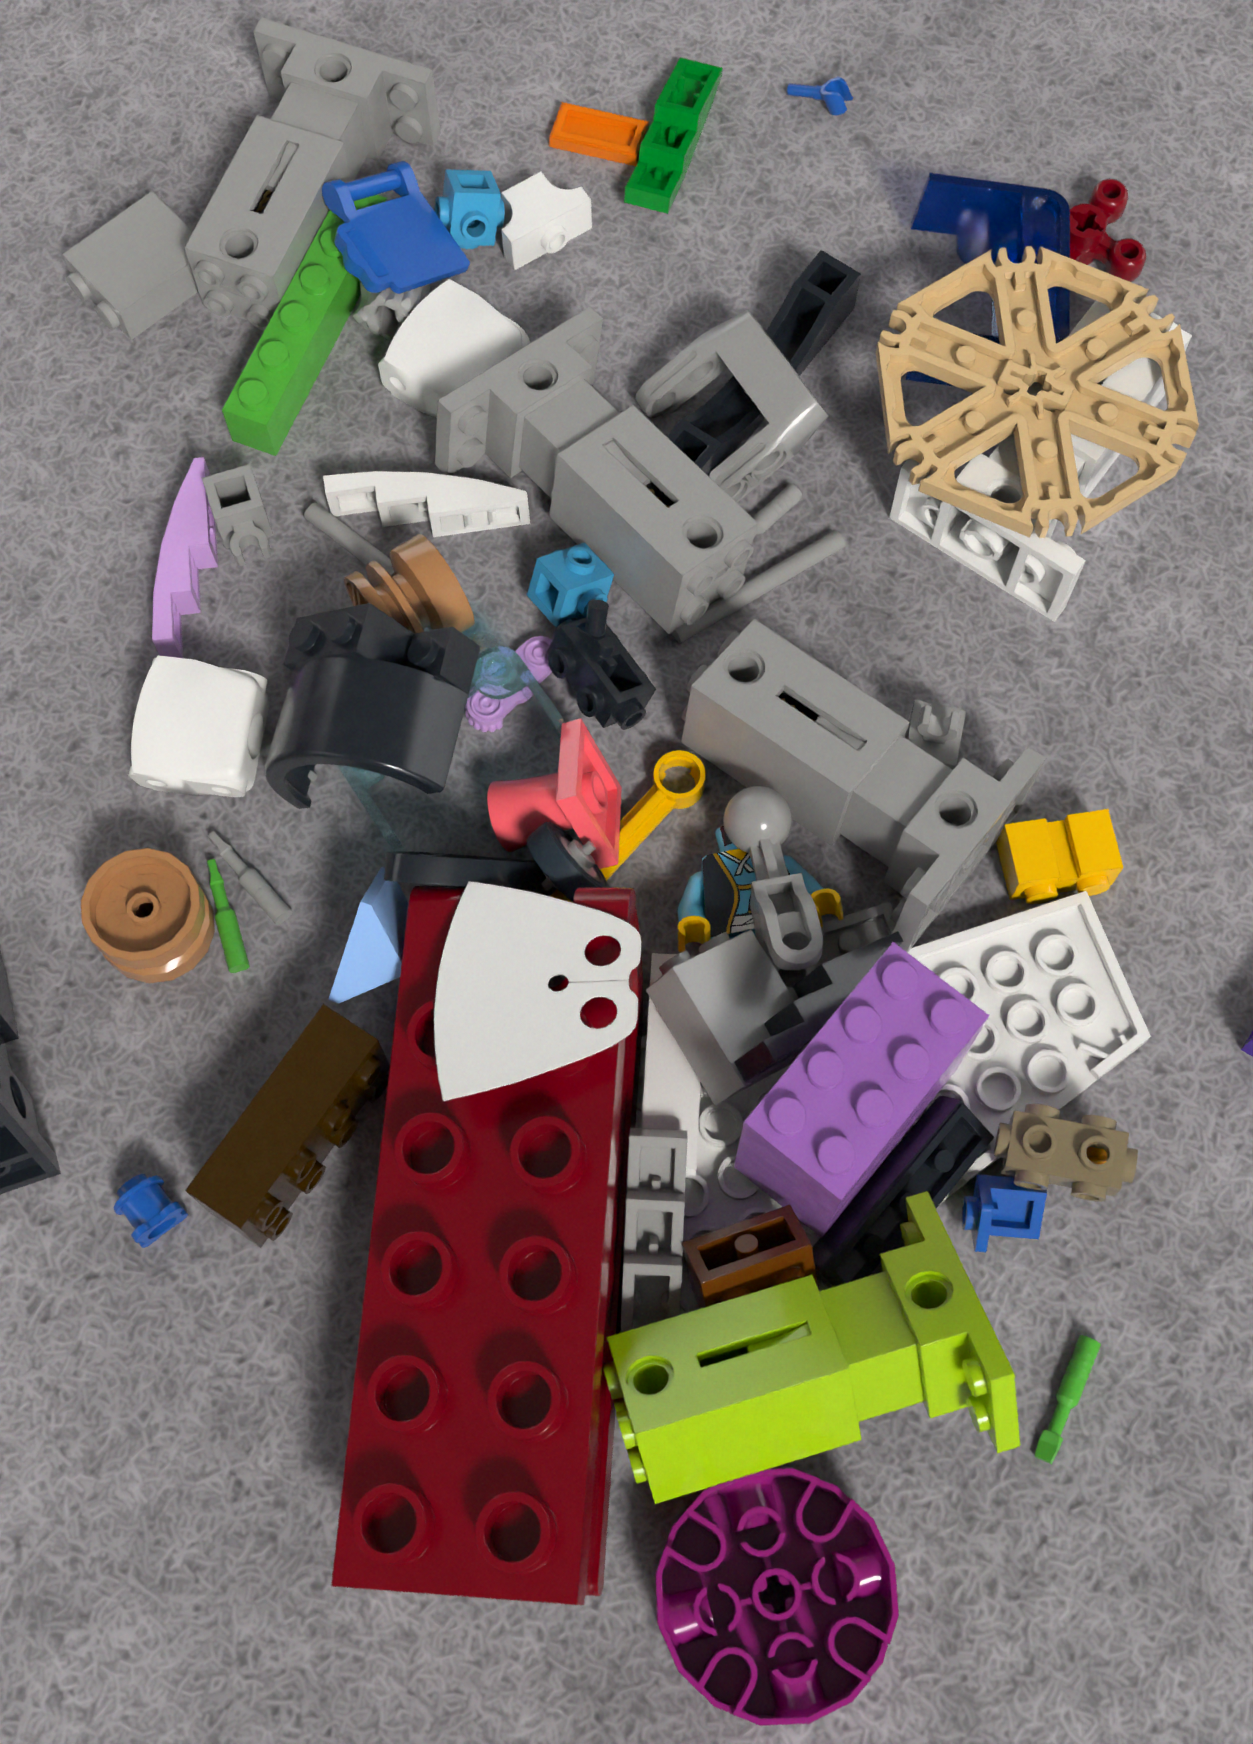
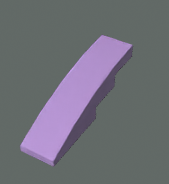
[152,457,218,658]

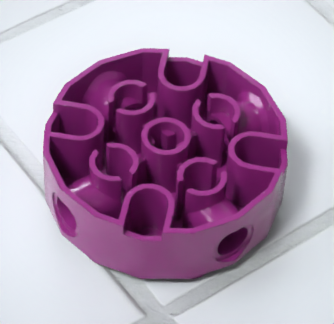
[655,1468,899,1726]

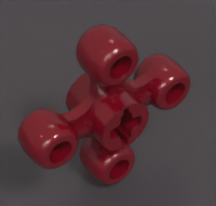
[1018,179,1146,294]

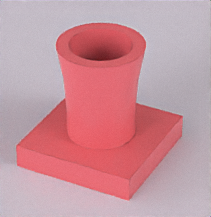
[487,718,622,869]

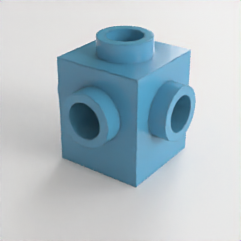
[434,169,505,249]
[527,542,615,628]

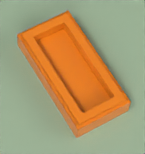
[549,102,649,166]

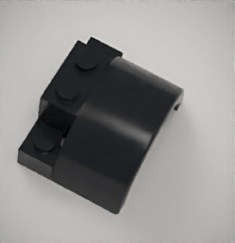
[264,603,481,809]

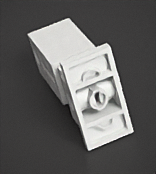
[889,301,1192,622]

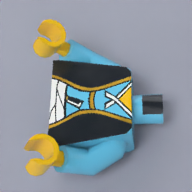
[677,826,844,953]

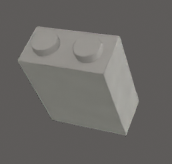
[62,191,198,340]
[646,930,810,1106]

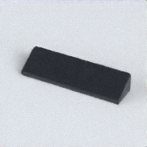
[812,1095,995,1288]

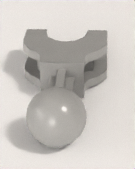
[723,786,823,1000]

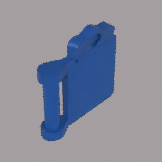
[322,161,470,294]

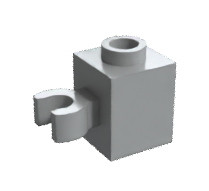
[202,464,273,566]
[905,700,966,770]

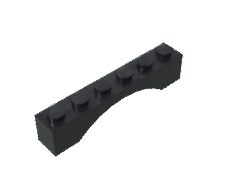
[666,250,861,476]

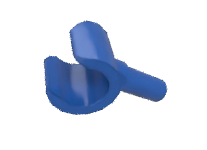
[787,77,853,116]

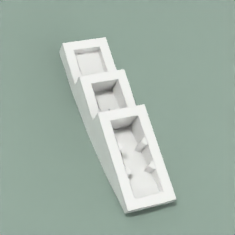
[323,471,530,537]
[641,953,701,1176]

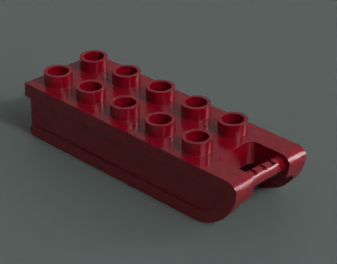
[331,886,643,1605]

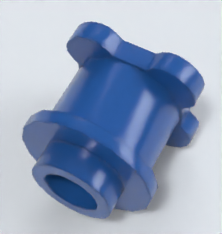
[113,1174,188,1248]

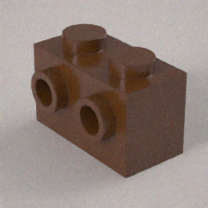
[682,1205,819,1308]

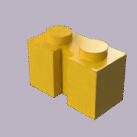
[996,809,1124,904]

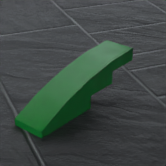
[624,57,723,214]

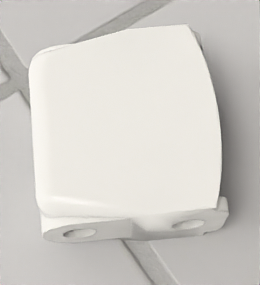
[378,279,530,418]
[128,655,270,797]

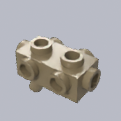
[994,1104,1138,1202]

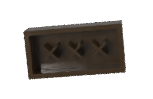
[185,1004,390,1248]

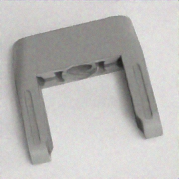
[635,309,829,503]

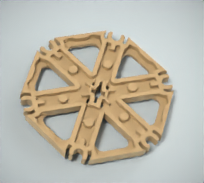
[876,246,1199,538]

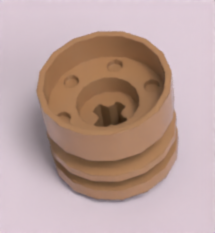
[344,533,475,634]

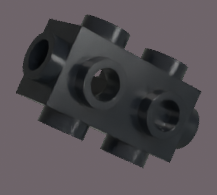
[547,599,656,730]

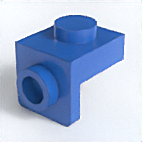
[962,1174,1047,1252]

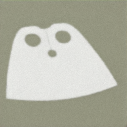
[434,881,641,1101]

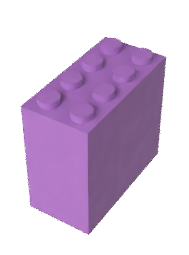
[734,942,990,1238]

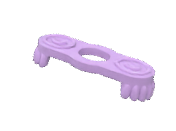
[465,636,553,732]

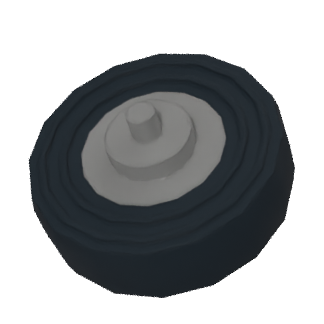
[527,822,610,902]

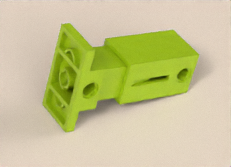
[602,1191,1020,1504]

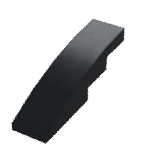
[734,931,903,1082]

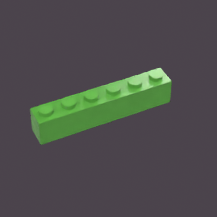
[222,195,387,456]

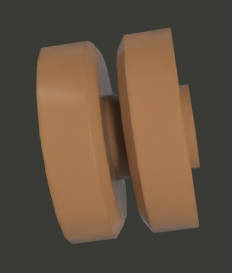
[81,848,215,984]

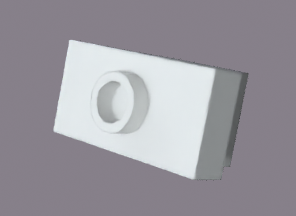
[501,172,592,270]

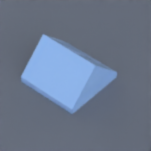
[328,867,409,1004]

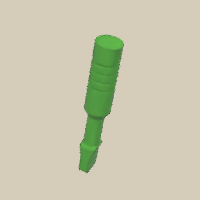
[207,859,250,973]
[1034,1335,1101,1464]

